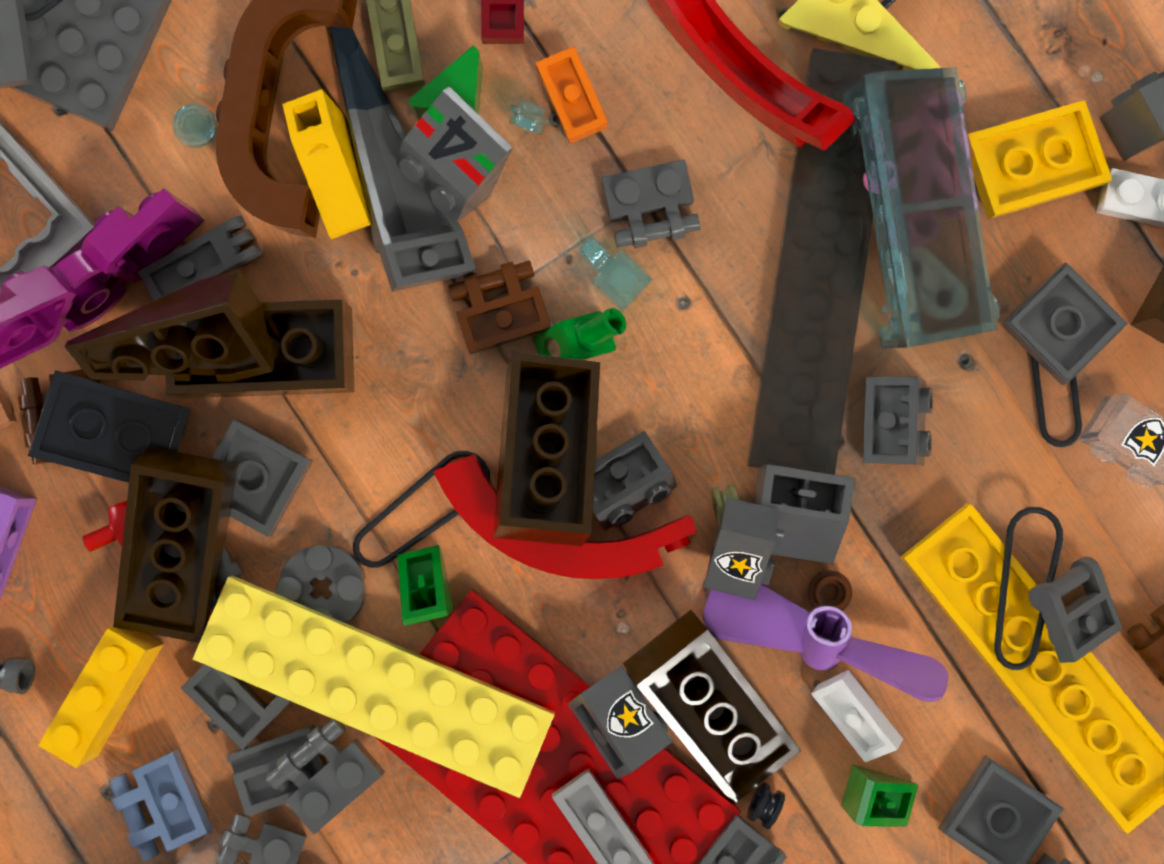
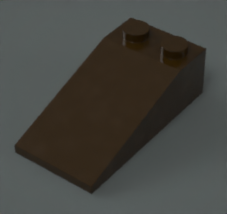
[113,446,238,643]
[623,610,801,804]

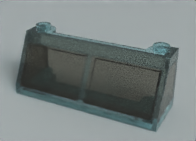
[842,67,999,349]

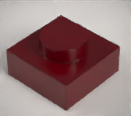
[481,0,525,44]

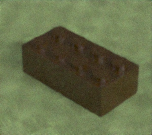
[166,300,354,399]
[493,352,600,546]

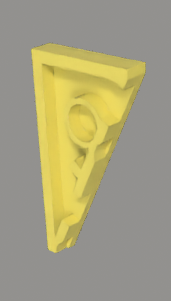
[777,0,941,77]

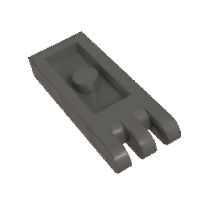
[137,216,263,301]

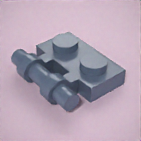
[108,749,213,862]

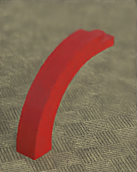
[647,0,855,151]
[433,454,698,579]

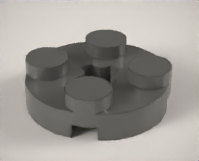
[276,544,366,624]

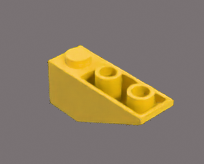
[282,89,371,239]

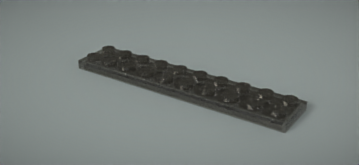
[747,48,897,475]

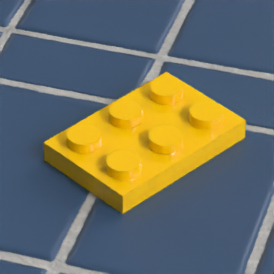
[961,100,1112,220]

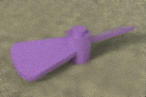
[703,584,948,702]

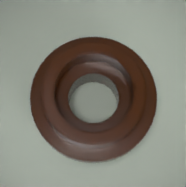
[808,570,852,611]

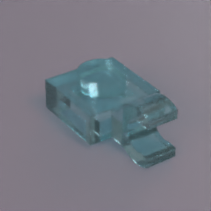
[579,237,653,312]

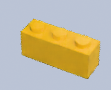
[38,627,164,768]

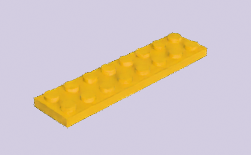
[900,504,1164,834]

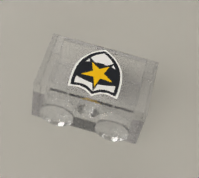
[1079,393,1164,487]

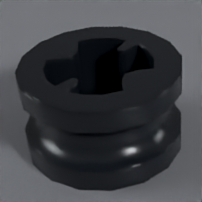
[747,782,785,829]

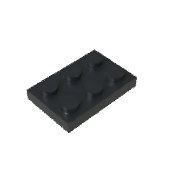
[28,370,190,483]

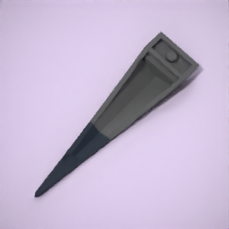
[329,26,476,292]

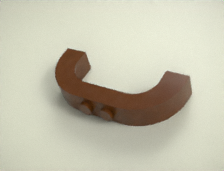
[216,0,357,238]

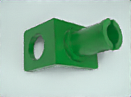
[533,308,626,360]

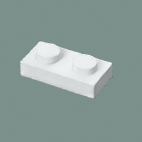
[1096,168,1164,228]
[811,670,904,762]

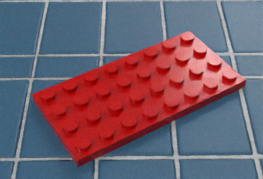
[375,589,741,864]

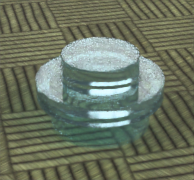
[509,100,551,135]
[173,104,217,148]

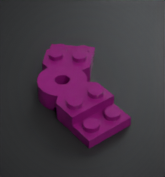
[0,188,205,369]

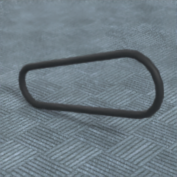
[353,451,490,568]
[994,507,1063,670]

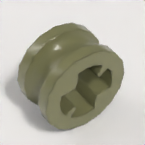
[711,485,739,526]

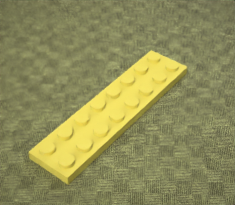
[193,576,555,798]

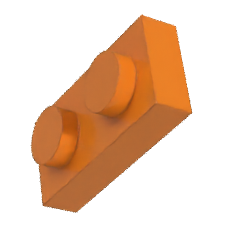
[535,46,608,145]

